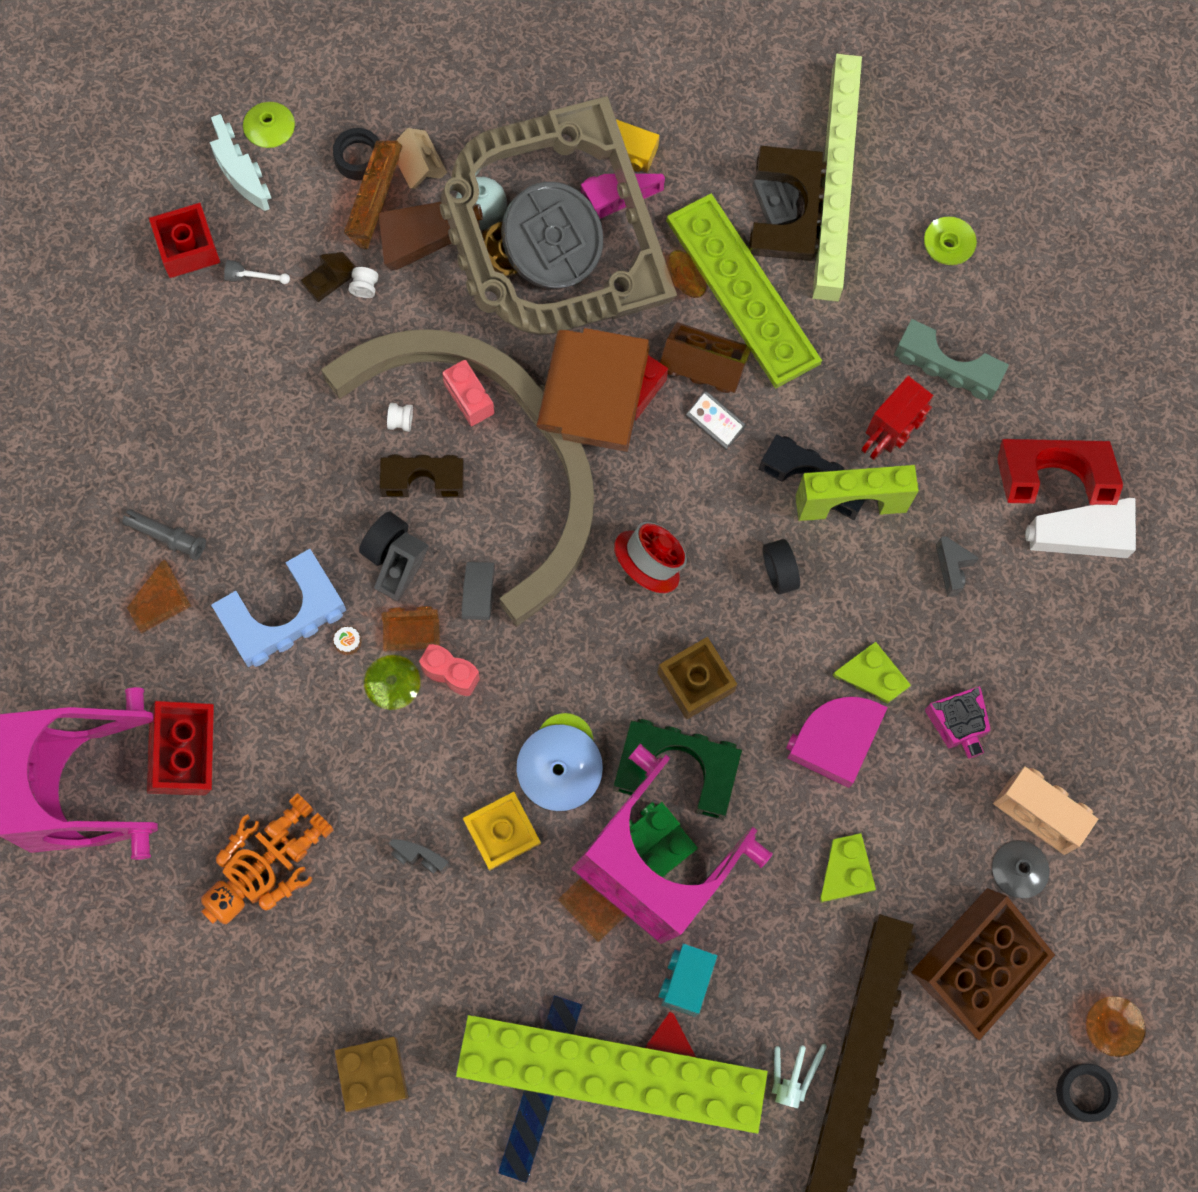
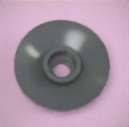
[992,841,1050,899]

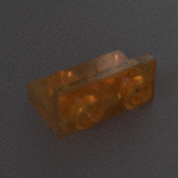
[381,606,440,652]

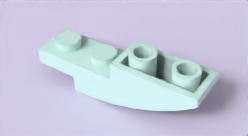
[210,114,271,211]

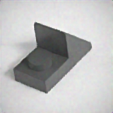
[936,536,978,597]

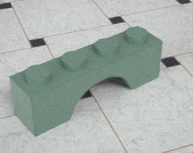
[894,319,1009,401]

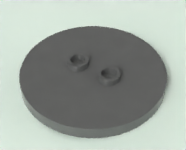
[501,182,603,289]

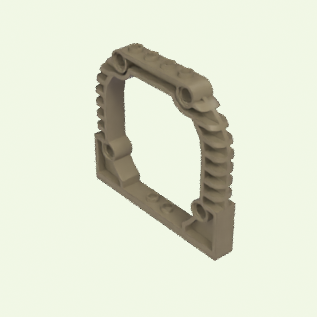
[440,96,677,335]

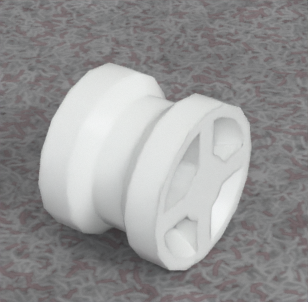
[349,267,378,298]
[387,403,413,432]

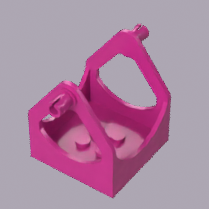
[0,687,158,860]
[571,744,773,944]

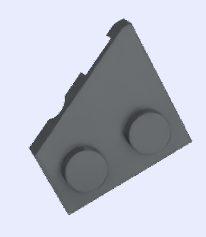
[752,180,799,225]

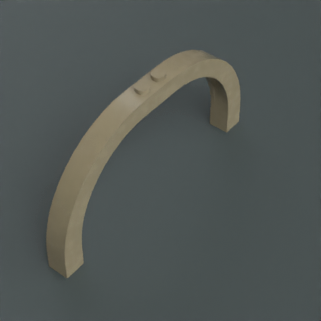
[321,329,594,626]

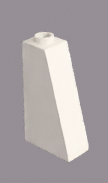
[1025,498,1136,558]

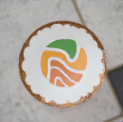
[333,626,362,655]

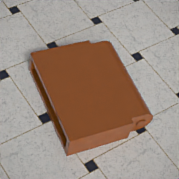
[536,328,650,452]

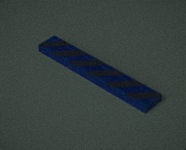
[498,995,583,1183]

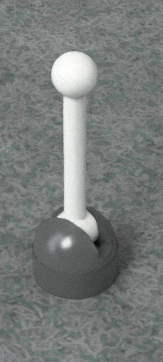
[224,260,290,284]

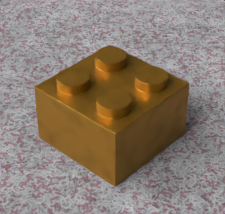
[657,637,738,720]
[334,1037,408,1112]

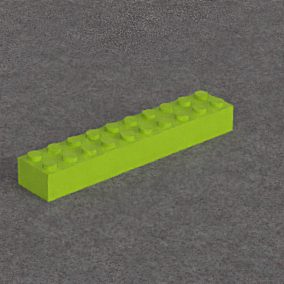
[456,1015,768,1134]

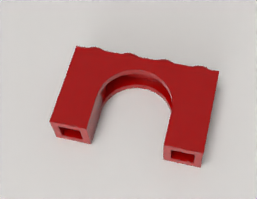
[998,439,1123,505]

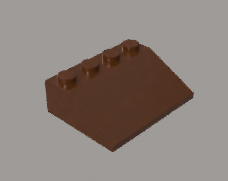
[910,888,1055,1041]

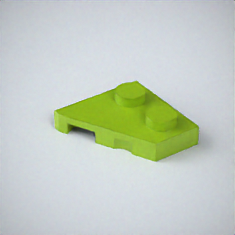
[833,642,911,704]

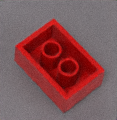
[147,701,214,796]

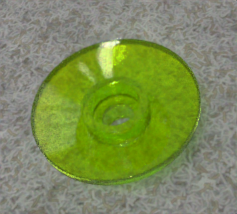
[364,655,421,710]

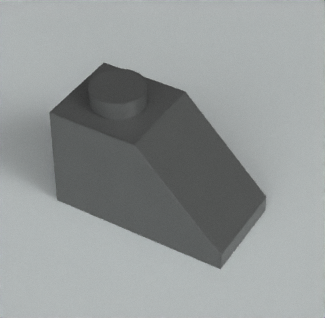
[374,532,429,602]

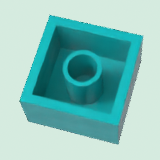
[658,944,718,1017]

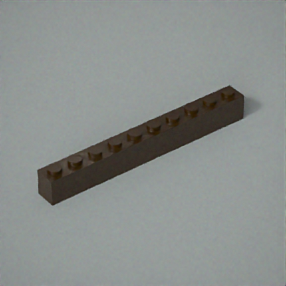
[805,914,916,1192]

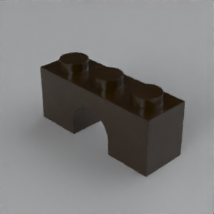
[379,454,465,498]

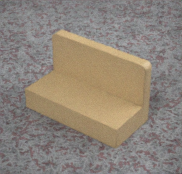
[390,128,447,189]

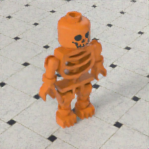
[201,793,334,924]

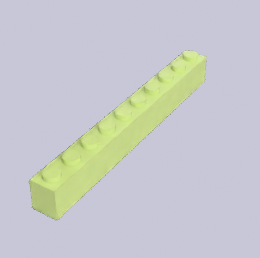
[812,54,862,301]

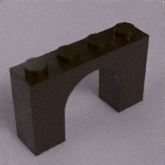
[749,145,827,261]

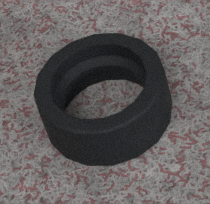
[333,128,383,181]
[359,511,409,566]
[762,539,800,595]
[1056,1063,1118,1122]

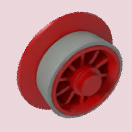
[614,522,687,593]

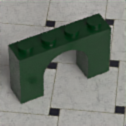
[613,719,742,820]

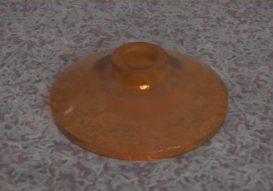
[667,250,706,298]
[1086,996,1146,1057]

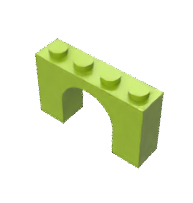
[795,465,919,521]

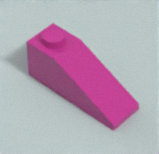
[581,174,665,219]

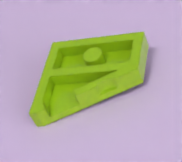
[820,833,876,903]

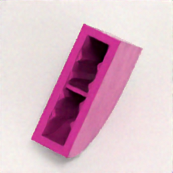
[786,697,888,788]

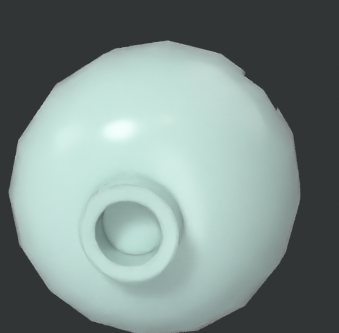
[456,177,507,230]

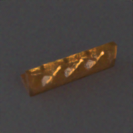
[344,141,403,249]

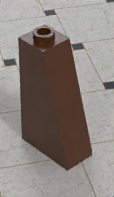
[379,198,483,270]

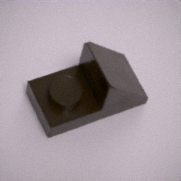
[301,252,356,302]

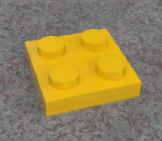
[463,792,541,871]

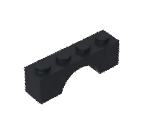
[758,434,866,520]

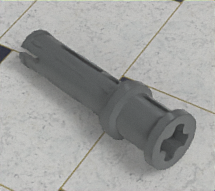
[122,509,206,561]

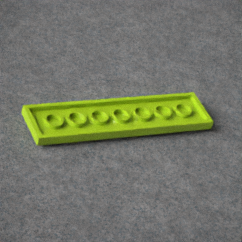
[666,193,822,389]

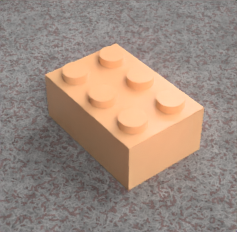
[993,767,1098,855]

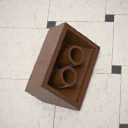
[660,322,751,393]

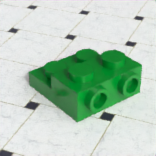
[629,802,698,877]

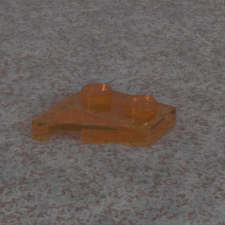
[127,560,191,633]

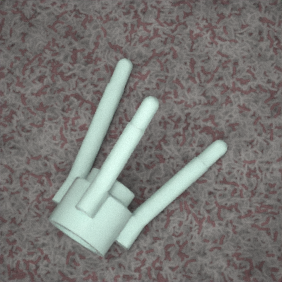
[772,1044,827,1108]

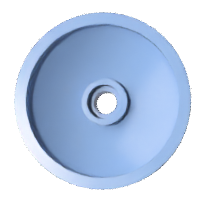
[517,725,603,811]

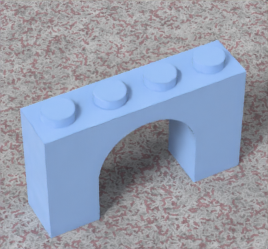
[211,549,346,667]

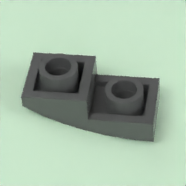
[462,562,495,620]
[389,839,450,875]

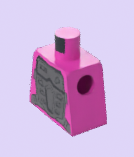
[925,686,990,759]

